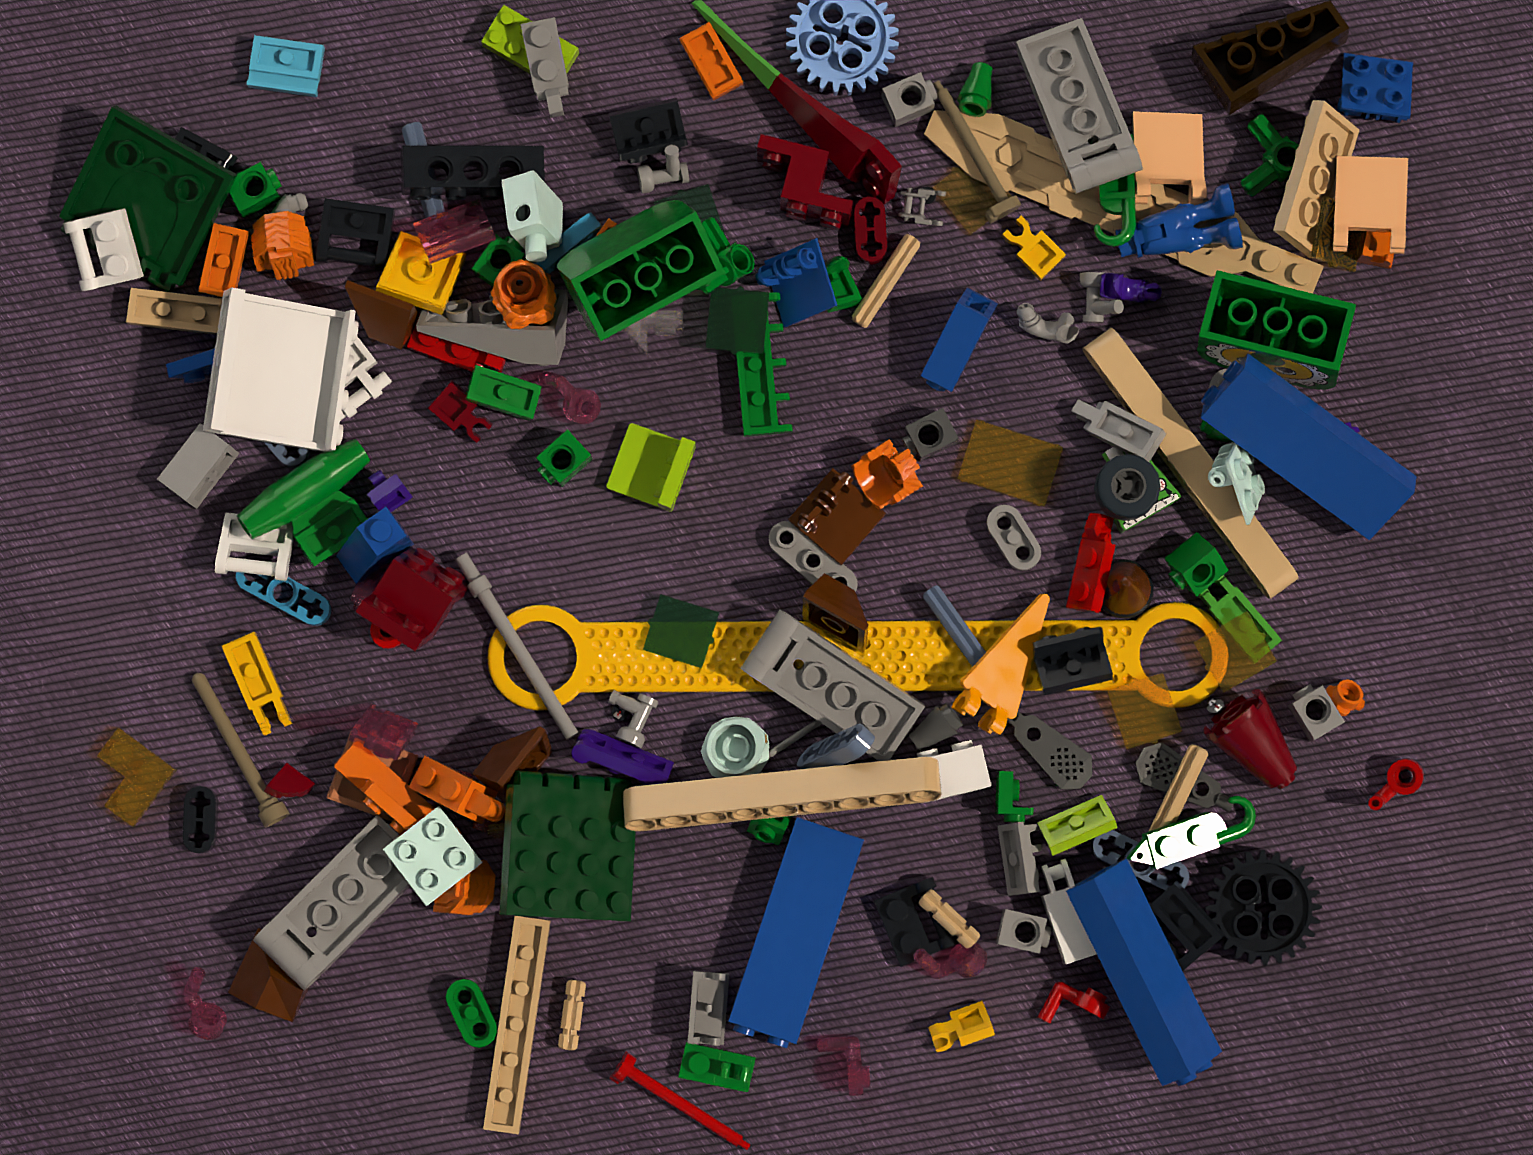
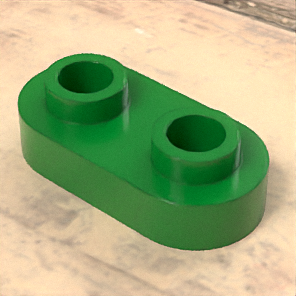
[446,979,498,1048]

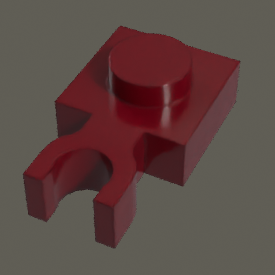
[428,381,493,443]

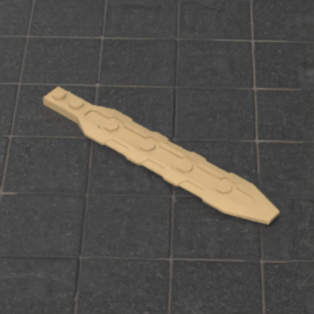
[924,110,1324,294]

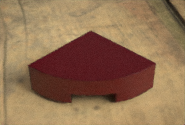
[264,763,315,798]

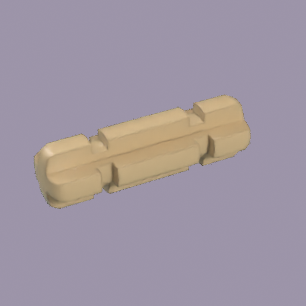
[919,889,980,949]
[558,980,586,1050]

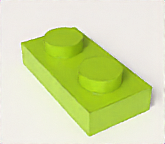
[1037,795,1118,856]

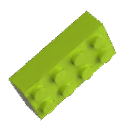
[481,4,579,74]

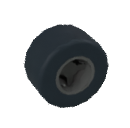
[1094,454,1161,521]

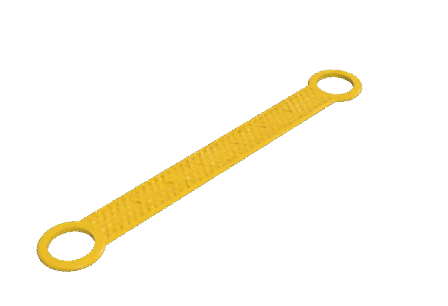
[487,602,1229,710]

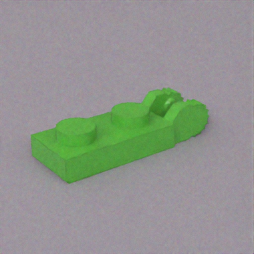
[1198,575,1282,664]

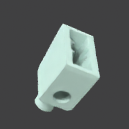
[502,170,563,263]

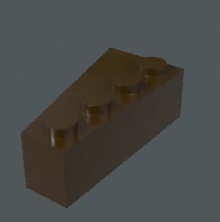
[1191,0,1350,115]

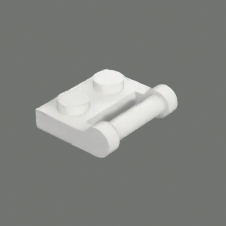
[63,208,143,291]
[215,513,294,581]

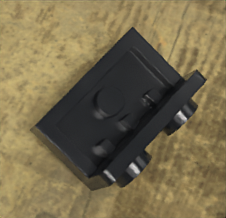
[609,98,688,164]
[1033,627,1113,695]

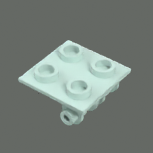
[1208,443,1265,525]
[382,806,483,906]

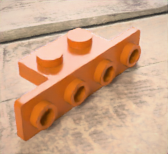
[334,741,461,835]

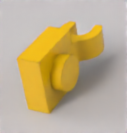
[928,1001,995,1052]

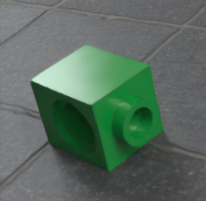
[229,162,282,218]
[472,234,527,287]
[536,429,593,487]
[1164,532,1229,597]

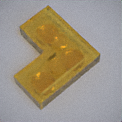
[97,728,177,827]

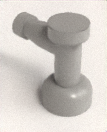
[637,145,689,194]
[1080,272,1124,323]
[608,690,659,749]

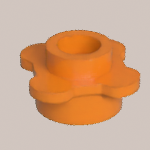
[1326,679,1365,716]

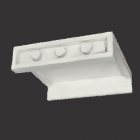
[203,287,359,452]

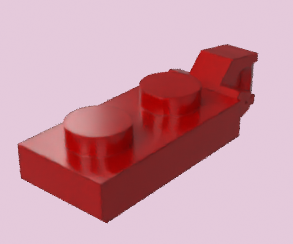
[407,314,506,373]
[1066,513,1116,613]

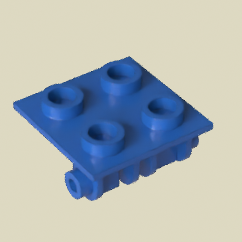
[1337,53,1413,123]
[755,238,838,328]

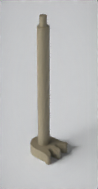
[933,80,1022,224]

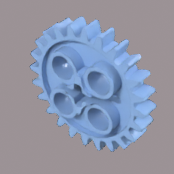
[786,0,899,96]

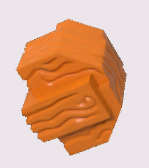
[251,211,314,280]
[851,439,923,510]
[433,860,496,915]

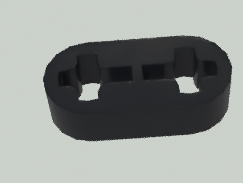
[183,786,218,854]

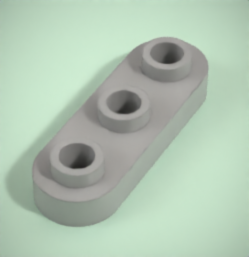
[769,521,858,592]

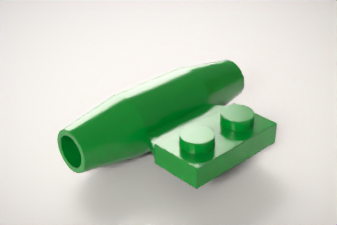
[236,438,370,567]

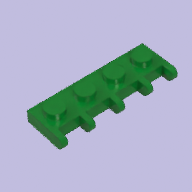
[731,292,793,437]

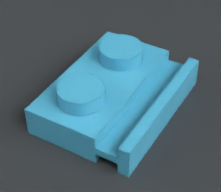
[246,35,325,97]

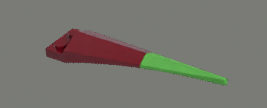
[692,0,902,204]

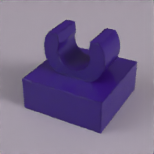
[367,470,413,512]

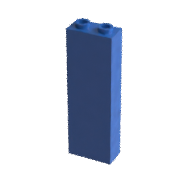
[1201,353,1417,540]
[728,817,864,1048]
[1066,858,1222,1086]

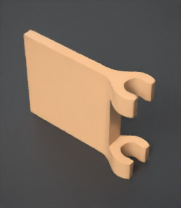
[1132,111,1207,205]
[1333,156,1408,254]

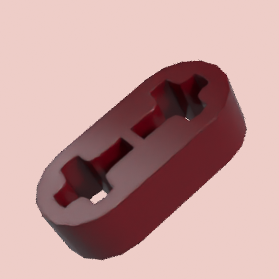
[854,196,887,265]

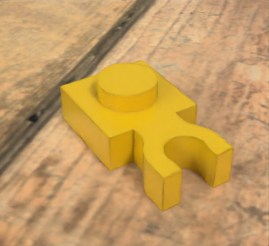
[1002,216,1066,281]

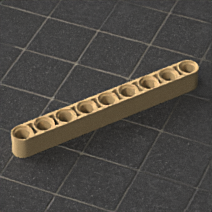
[1082,328,1299,599]
[623,757,942,831]

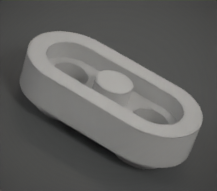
[986,505,1041,571]

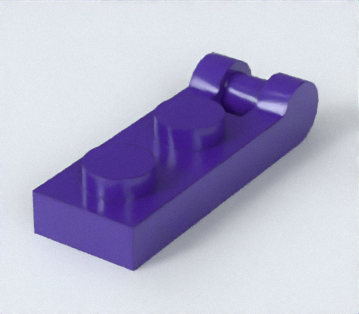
[571,729,674,785]

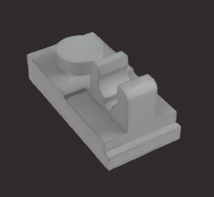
[998,822,1042,896]

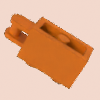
[409,755,505,824]

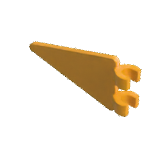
[951,594,1050,735]

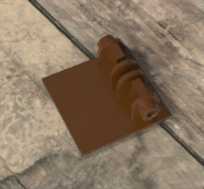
[788,468,886,565]

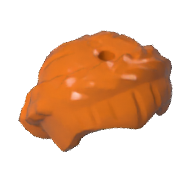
[490,259,557,329]

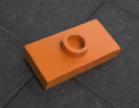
[679,22,743,101]

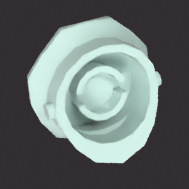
[701,717,769,778]

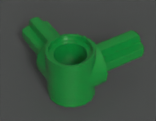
[1240,114,1299,197]
[697,217,755,294]

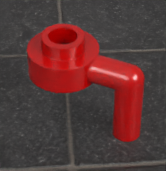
[1368,758,1424,810]
[1038,982,1110,1023]

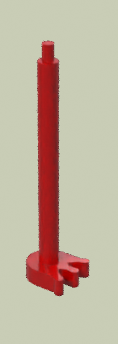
[609,1051,750,1150]

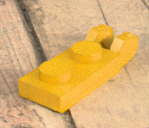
[222,632,292,736]

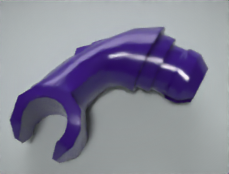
[1100,273,1162,303]

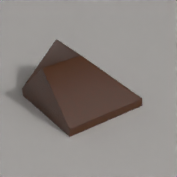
[345,280,419,350]
[802,573,868,653]
[472,726,553,804]
[228,928,309,1022]

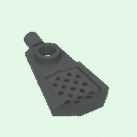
[1007,711,1092,790]
[1135,742,1234,812]

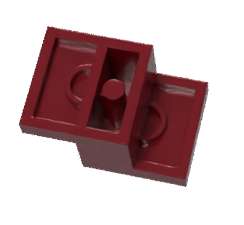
[757,134,853,230]
[355,547,468,651]

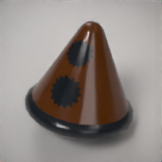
[1102,559,1154,619]

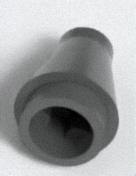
[909,702,963,751]

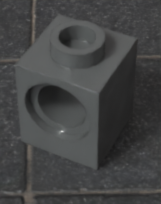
[902,408,959,462]

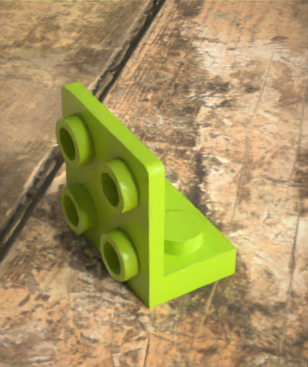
[607,423,696,512]

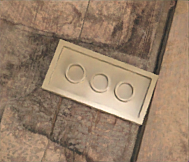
[1273,100,1359,259]

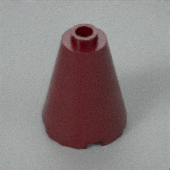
[1203,689,1297,789]

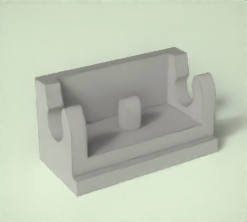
[157,423,239,509]
[688,971,729,1046]

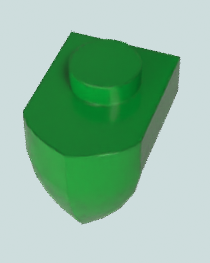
[825,256,862,313]

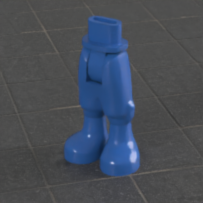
[1115,183,1243,258]

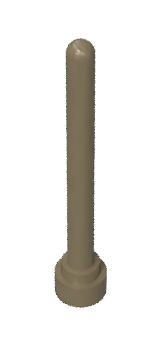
[192,673,290,828]

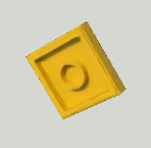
[376,231,466,315]

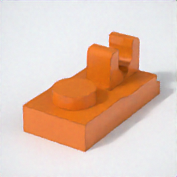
[198,223,249,297]

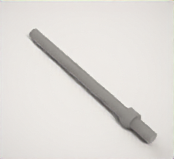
[455,553,578,740]

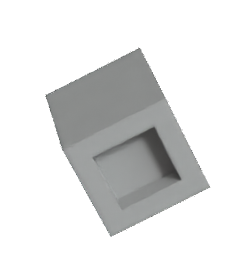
[881,72,938,127]
[1288,684,1345,742]
[996,909,1052,954]

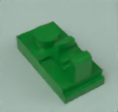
[465,365,542,421]
[678,1042,756,1092]

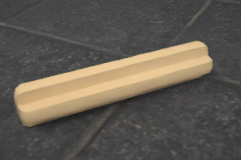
[852,234,920,328]
[1148,744,1208,832]

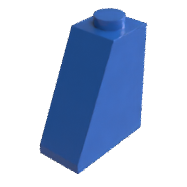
[921,288,998,392]
[336,507,414,585]

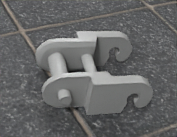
[898,188,946,226]

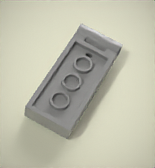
[1016,18,1143,194]
[740,609,925,761]
[253,815,410,991]

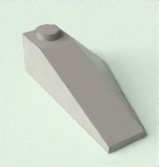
[416,289,568,366]

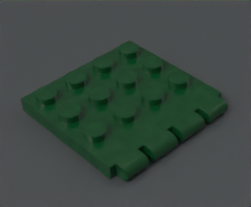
[59,105,237,292]
[499,770,636,921]

